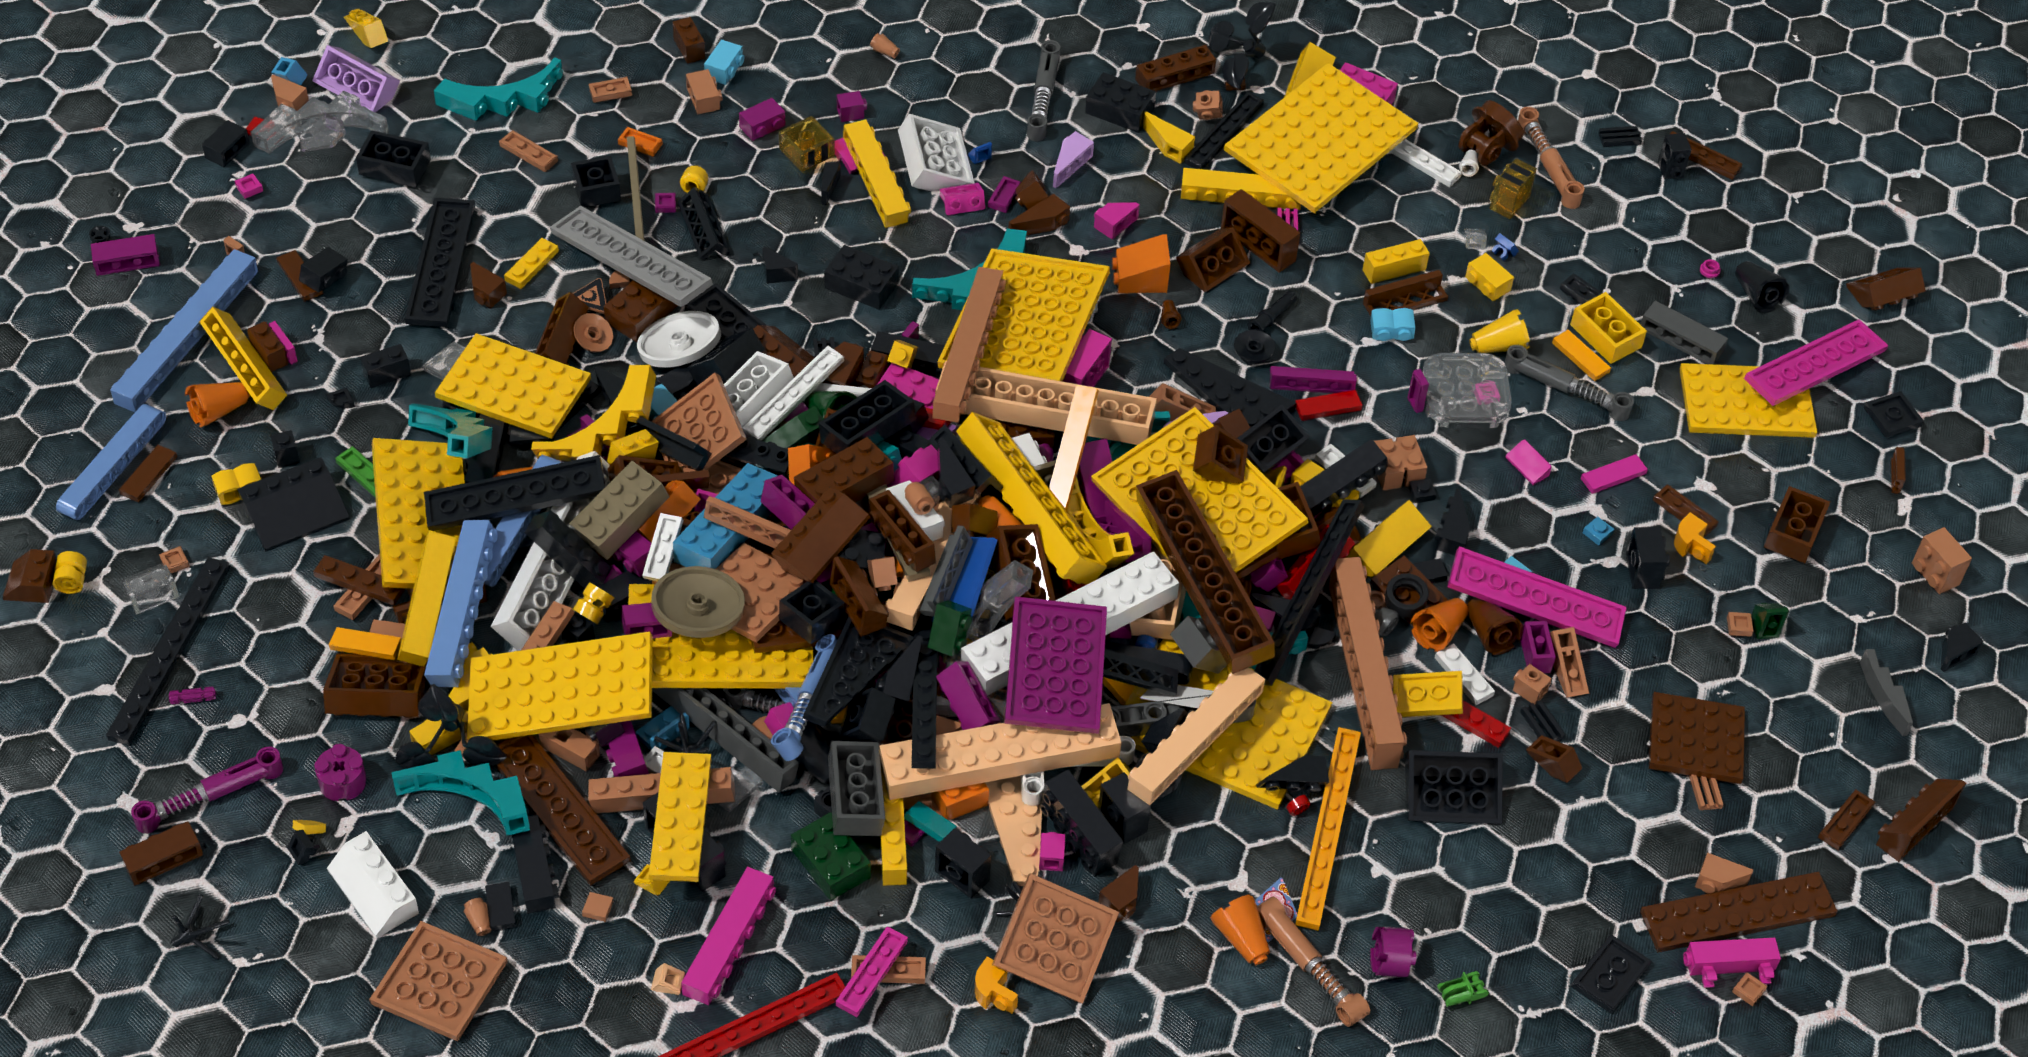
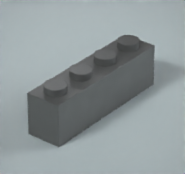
[1640,301,1728,365]

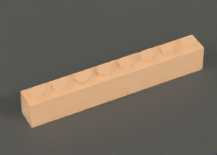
[885,491,981,631]
[1127,668,1265,805]

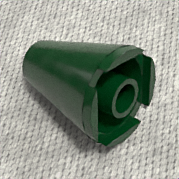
[805,391,858,419]

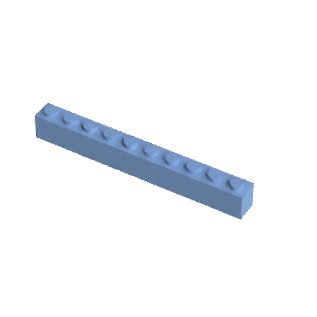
[110,249,258,412]

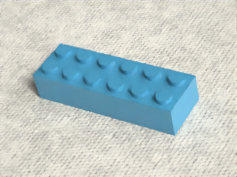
[673,463,777,569]

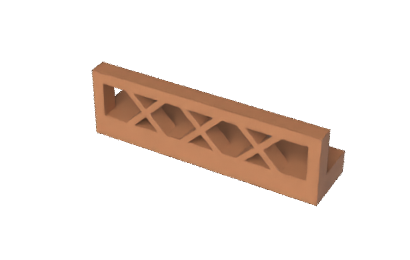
[704,496,791,548]

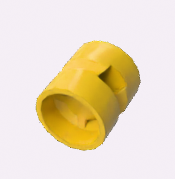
[52,551,87,594]
[573,582,615,625]

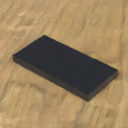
[685,284,767,340]

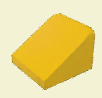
[634,864,670,895]

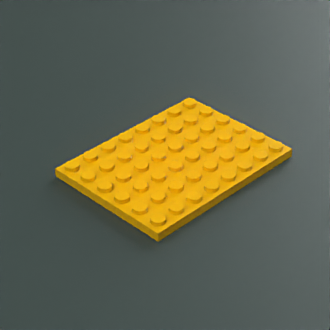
[1224,63,1418,213]
[937,248,1110,382]
[1091,407,1308,573]
[628,584,813,689]
[1125,639,1333,810]

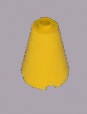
[1469,309,1530,353]

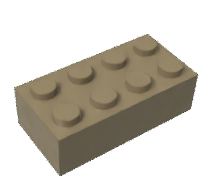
[569,461,670,560]

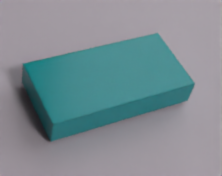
[904,801,957,842]

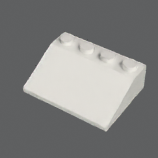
[898,114,974,191]

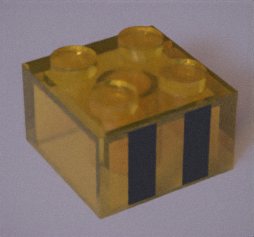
[779,116,835,172]
[1490,158,1537,219]

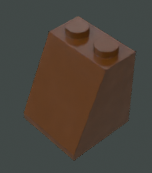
[822,342,864,387]

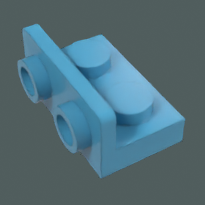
[636,706,690,751]

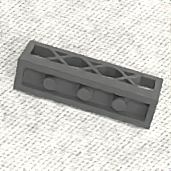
[919,526,973,617]

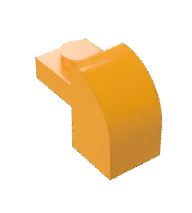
[1674,512,1716,564]
[975,957,1018,1014]

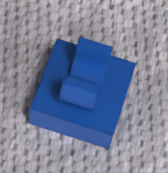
[1492,233,1519,261]

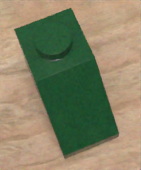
[1751,603,1789,639]

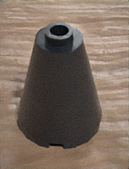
[1735,261,1790,313]
[795,721,830,785]

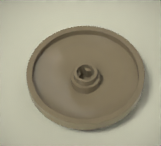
[651,566,745,638]

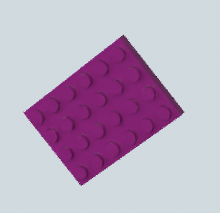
[1004,596,1107,734]

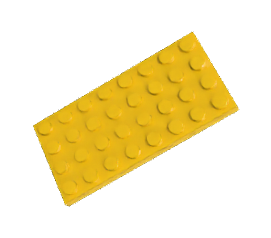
[372,438,465,589]
[467,631,653,740]

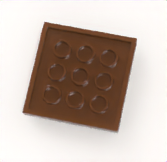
[1648,692,1745,784]

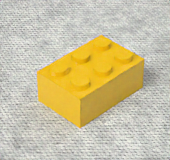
[1570,292,1647,364]

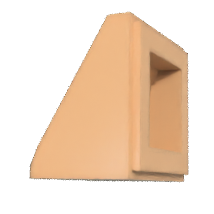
[651,963,685,995]

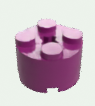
[314,744,366,801]
[1370,927,1417,977]

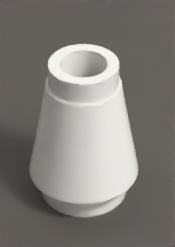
[1459,150,1479,177]

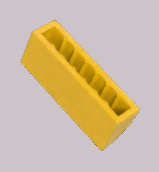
[1284,42,1336,97]
[1346,500,1432,577]

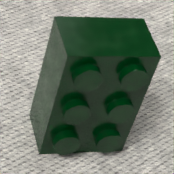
[791,812,871,901]

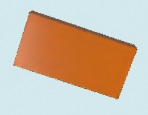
[618,127,663,157]

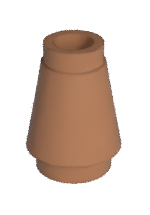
[870,33,900,58]
[464,898,491,936]

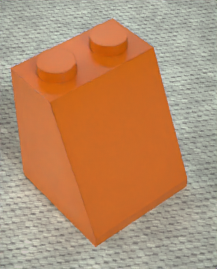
[1112,234,1170,293]

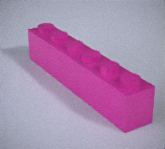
[681,866,776,1006]

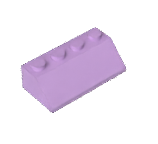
[312,45,400,114]

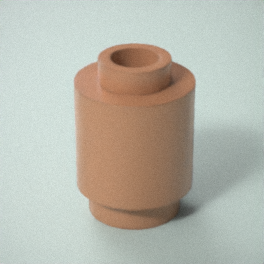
[905,482,935,515]

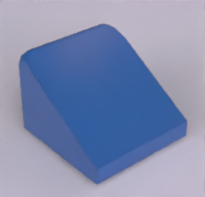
[968,142,992,164]

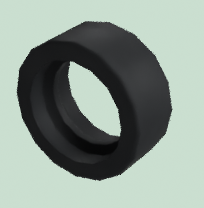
[1385,573,1429,618]

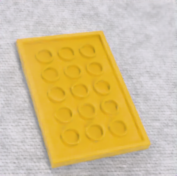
[435,333,591,439]
[1679,363,1817,438]

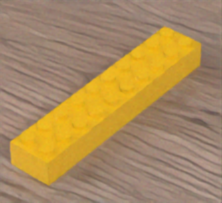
[956,412,1108,585]

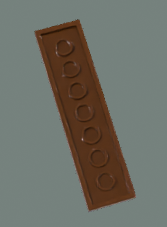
[495,735,631,886]
[1640,872,1838,953]

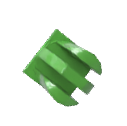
[1437,971,1489,1007]

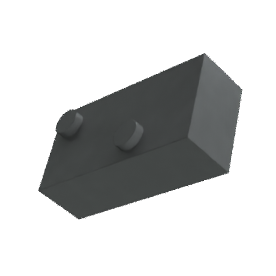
[828,741,885,836]

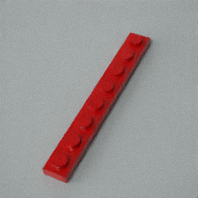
[658,972,845,1057]

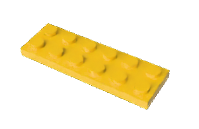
[649,752,712,882]

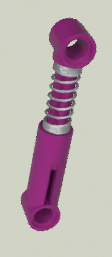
[131,747,283,834]

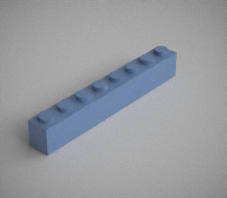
[424,520,497,687]

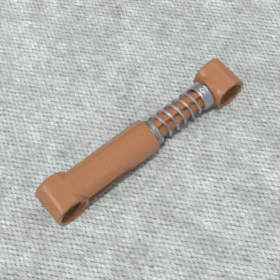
[1518,107,1585,209]
[1257,896,1370,1027]

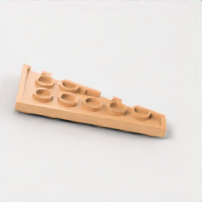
[985,776,1042,886]

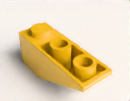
[344,9,388,48]
[1143,111,1195,164]

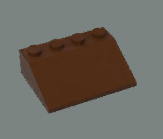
[323,654,428,718]

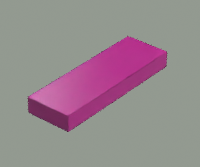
[1581,454,1648,494]

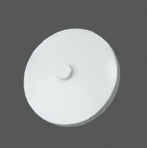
[637,311,721,367]

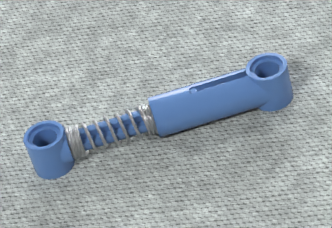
[771,634,837,761]

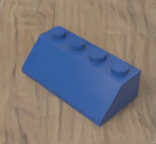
[931,537,997,622]

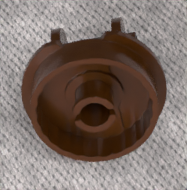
[1459,100,1524,166]

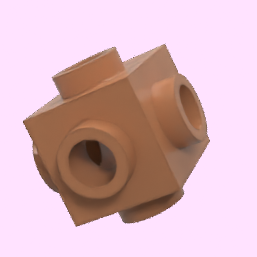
[1193,90,1223,120]

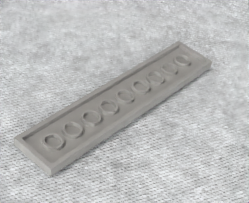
[550,206,713,307]

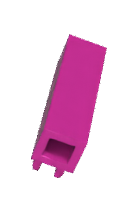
[1683,938,1781,988]

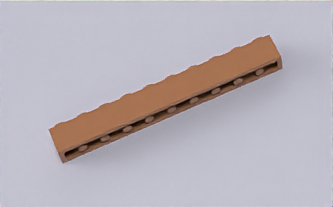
[933,267,1006,422]

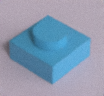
[1582,517,1614,546]

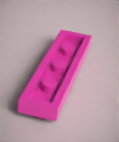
[836,926,908,1017]

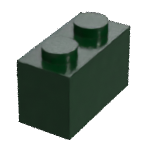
[928,600,972,656]

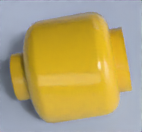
[680,166,709,193]

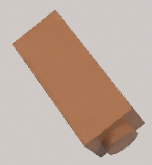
[539,729,600,772]

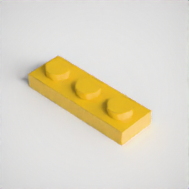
[504,238,559,289]

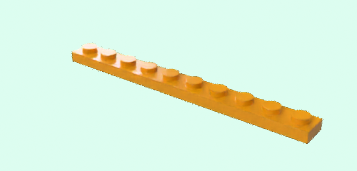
[1295,727,1361,931]

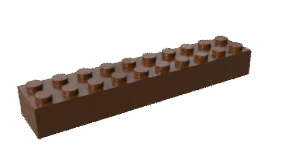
[1136,470,1275,674]

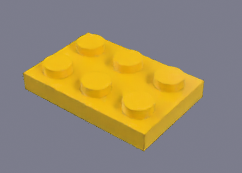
[1393,671,1463,717]

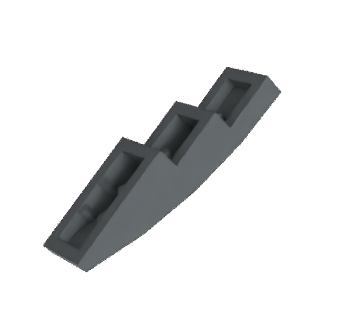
[1860,649,1913,736]

